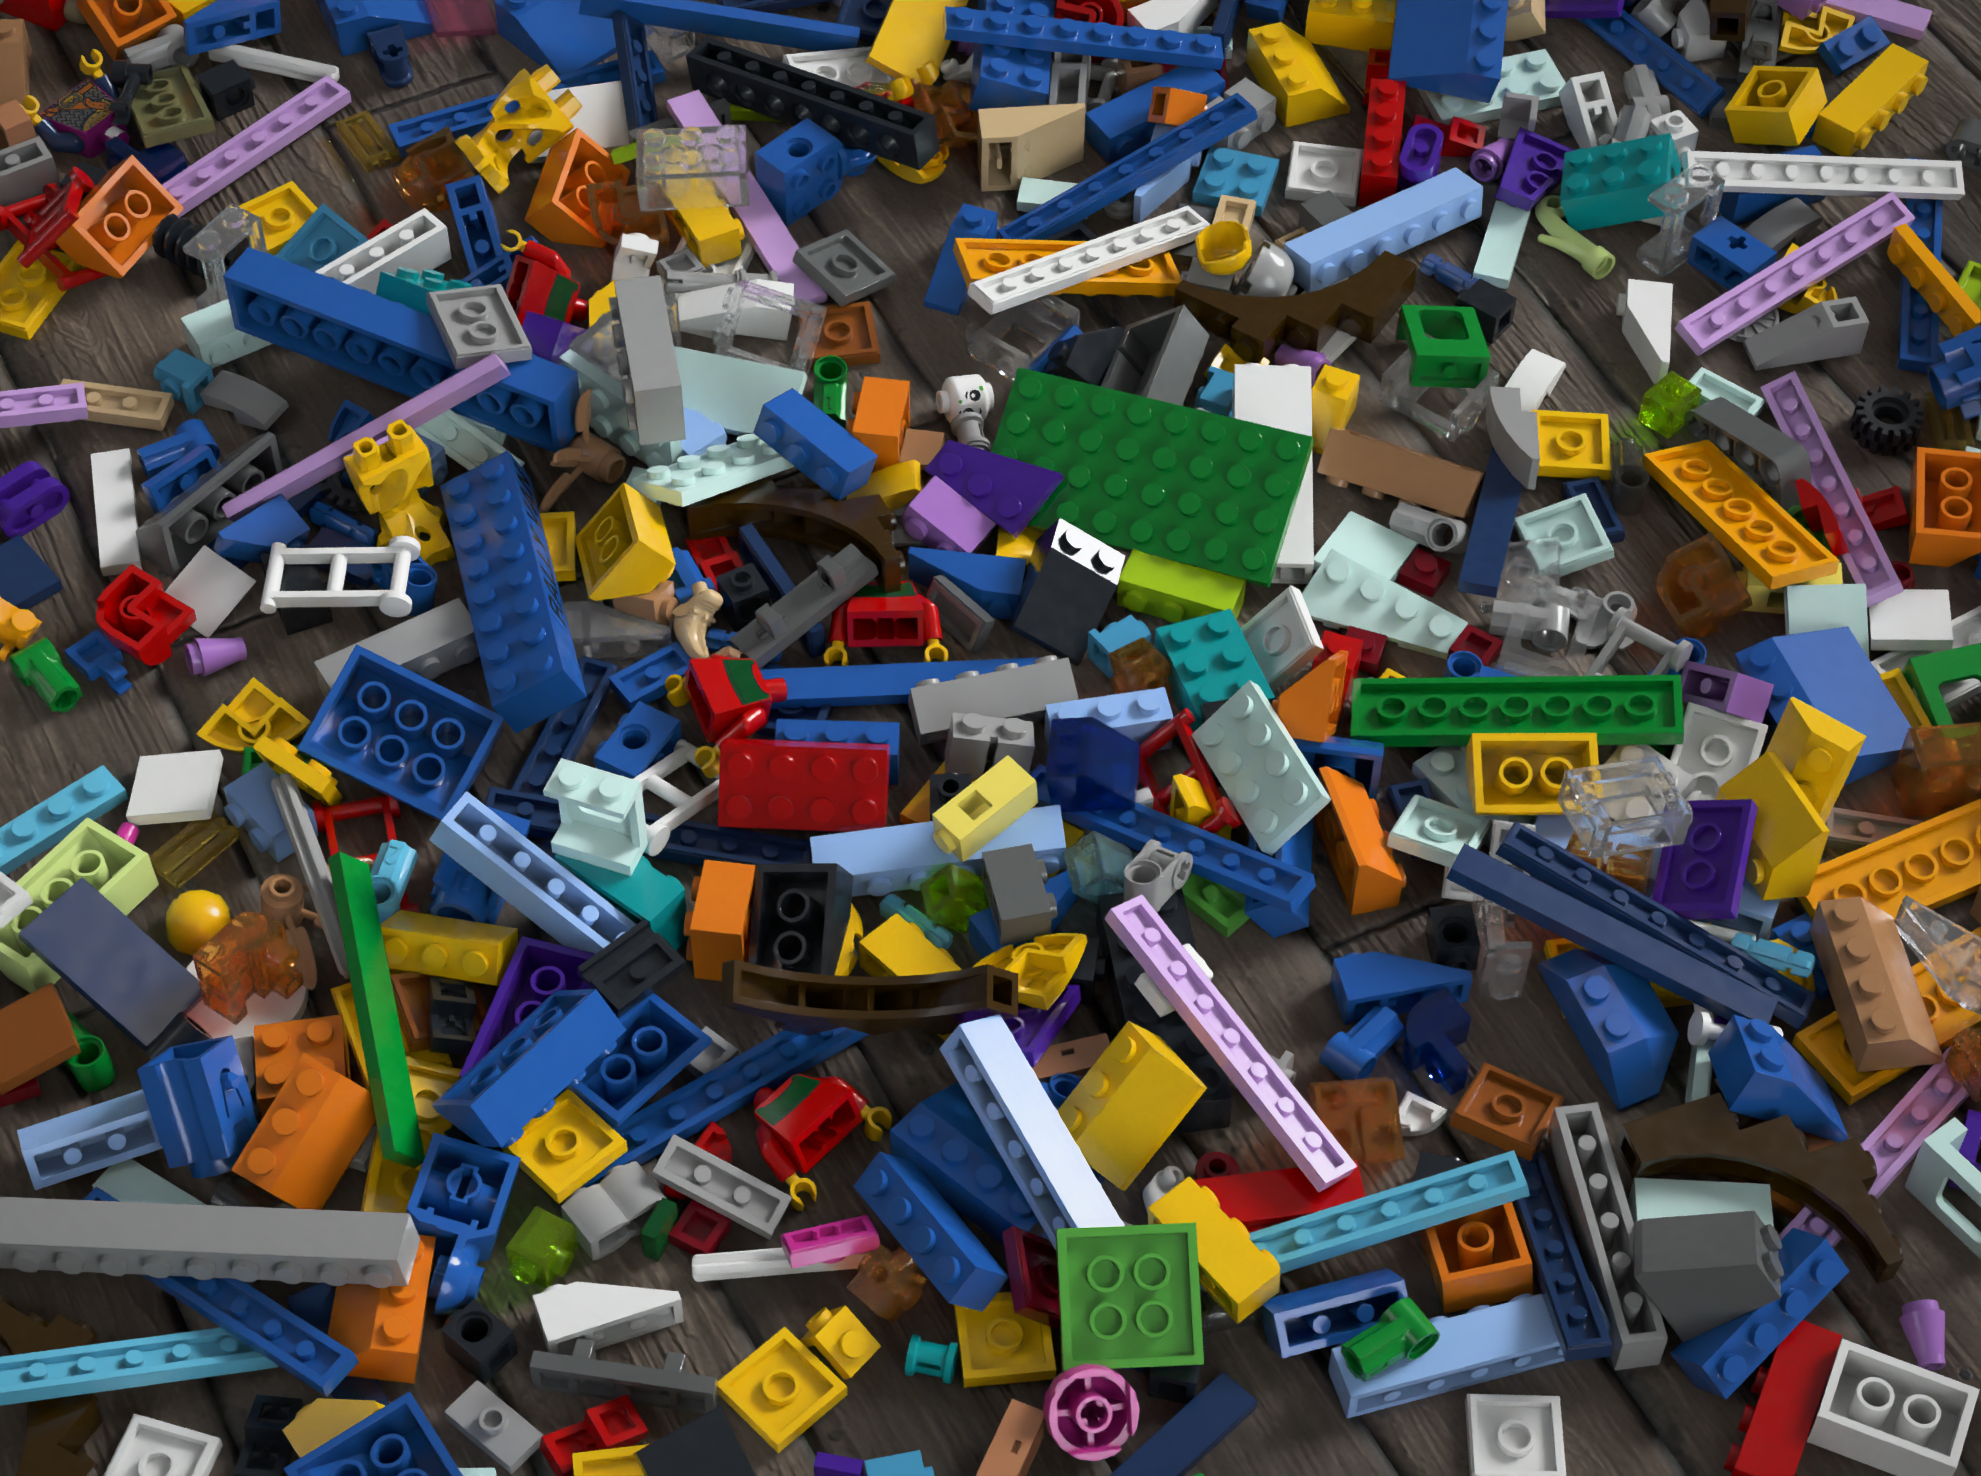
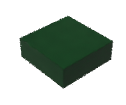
[640,1197,678,1262]

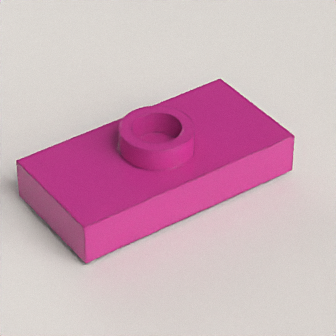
[781,1215,881,1269]

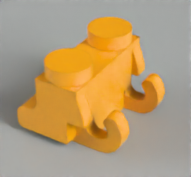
[0,597,42,662]

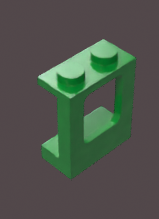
[1395,305,1491,389]
[1901,643,1981,761]

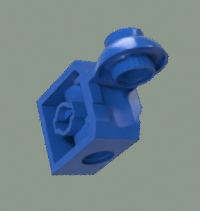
[755,118,877,227]
[406,1133,521,1316]

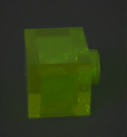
[1638,371,1702,439]
[920,863,990,934]
[506,1206,578,1288]

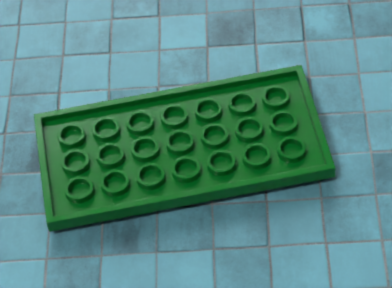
[991,367,1315,588]

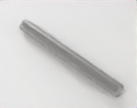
[271,773,350,979]

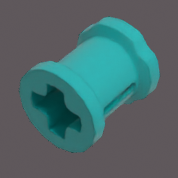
[905,1334,959,1384]

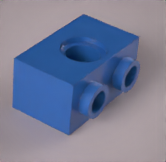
[593,701,682,795]

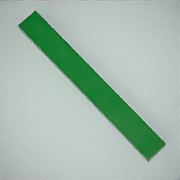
[328,851,425,1168]

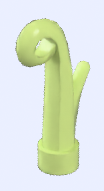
[1535,195,1615,280]

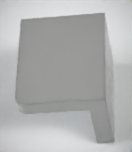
[1497,92,1540,143]

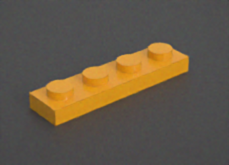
[1886,223,1981,337]

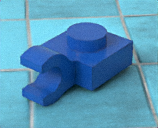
[64,629,132,696]

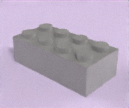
[609,275,686,446]

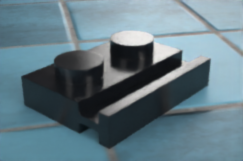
[577,919,686,1018]

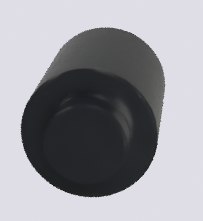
[144,1011,213,1064]

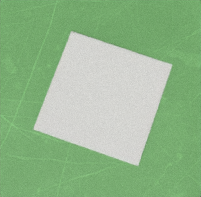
[165,545,256,638]

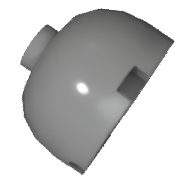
[1233,239,1298,297]

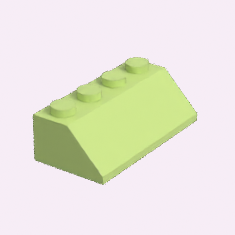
[0,817,159,993]

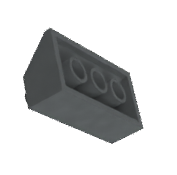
[135,432,283,579]

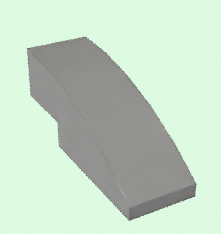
[1049,52,1091,113]
[1485,386,1540,490]

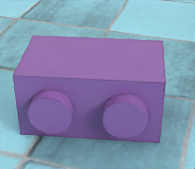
[898,475,996,553]
[1681,660,1774,723]

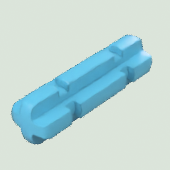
[879,894,953,951]
[1730,932,1815,978]

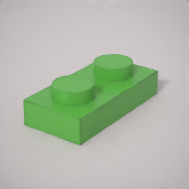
[1182,873,1250,938]

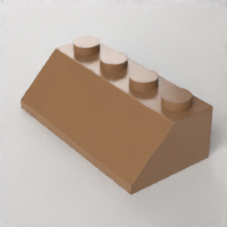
[1317,428,1486,520]
[1809,896,1944,1073]

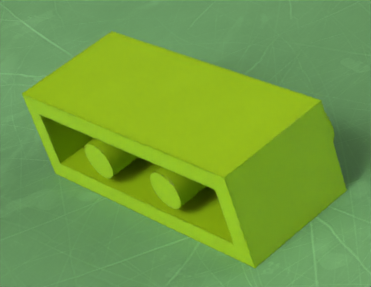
[1117,548,1246,623]

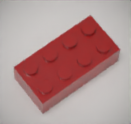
[718,738,890,832]

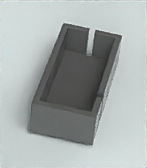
[1101,305,1210,406]

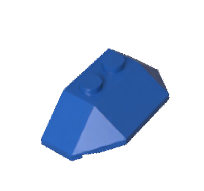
[1537,948,1679,1112]

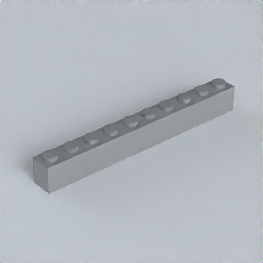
[0,1197,420,1288]

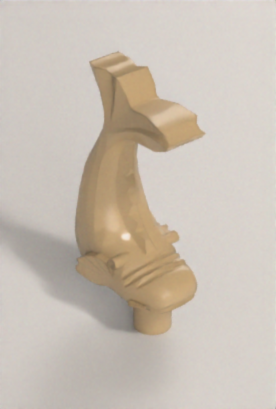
[672,581,743,659]

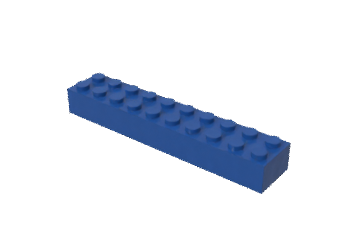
[223,247,580,453]

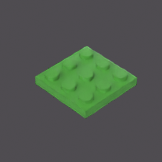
[1055,1223,1204,1371]

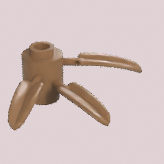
[538,388,626,513]
[261,858,375,991]

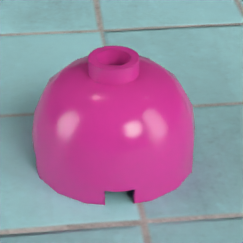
[1043,1364,1140,1461]

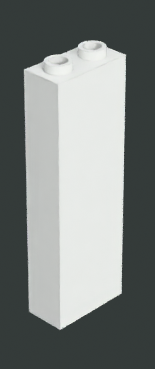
[1232,363,1314,584]

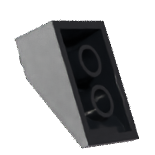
[1010,518,1125,666]
[748,863,853,975]

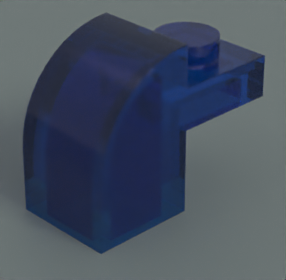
[104,136,188,185]
[1402,987,1471,1096]

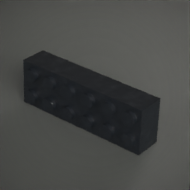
[1096,887,1233,1135]

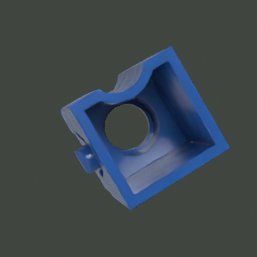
[1927,326,1981,421]
[428,806,531,925]
[137,1035,258,1179]

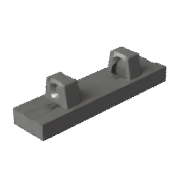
[1736,0,1782,84]
[729,543,879,669]
[529,1338,719,1414]

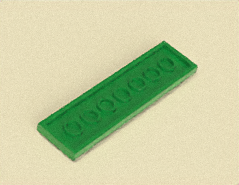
[1351,675,1684,747]

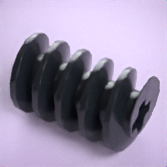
[152,213,237,282]

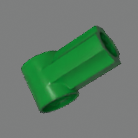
[813,355,848,429]
[8,637,83,713]
[62,1010,116,1092]
[1341,1297,1440,1382]

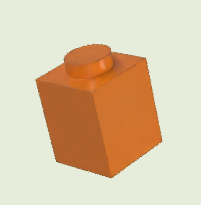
[1147,86,1207,127]

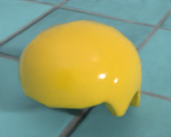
[1195,221,1252,275]
[166,890,231,955]

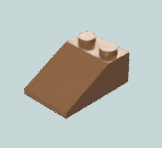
[0,19,32,110]

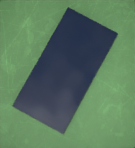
[18,877,209,1051]

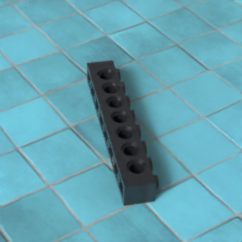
[686,37,940,170]

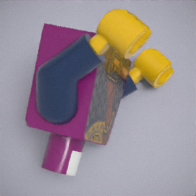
[20,49,129,158]

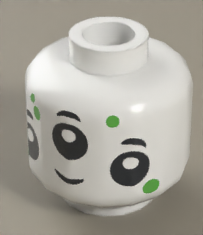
[936,374,994,423]

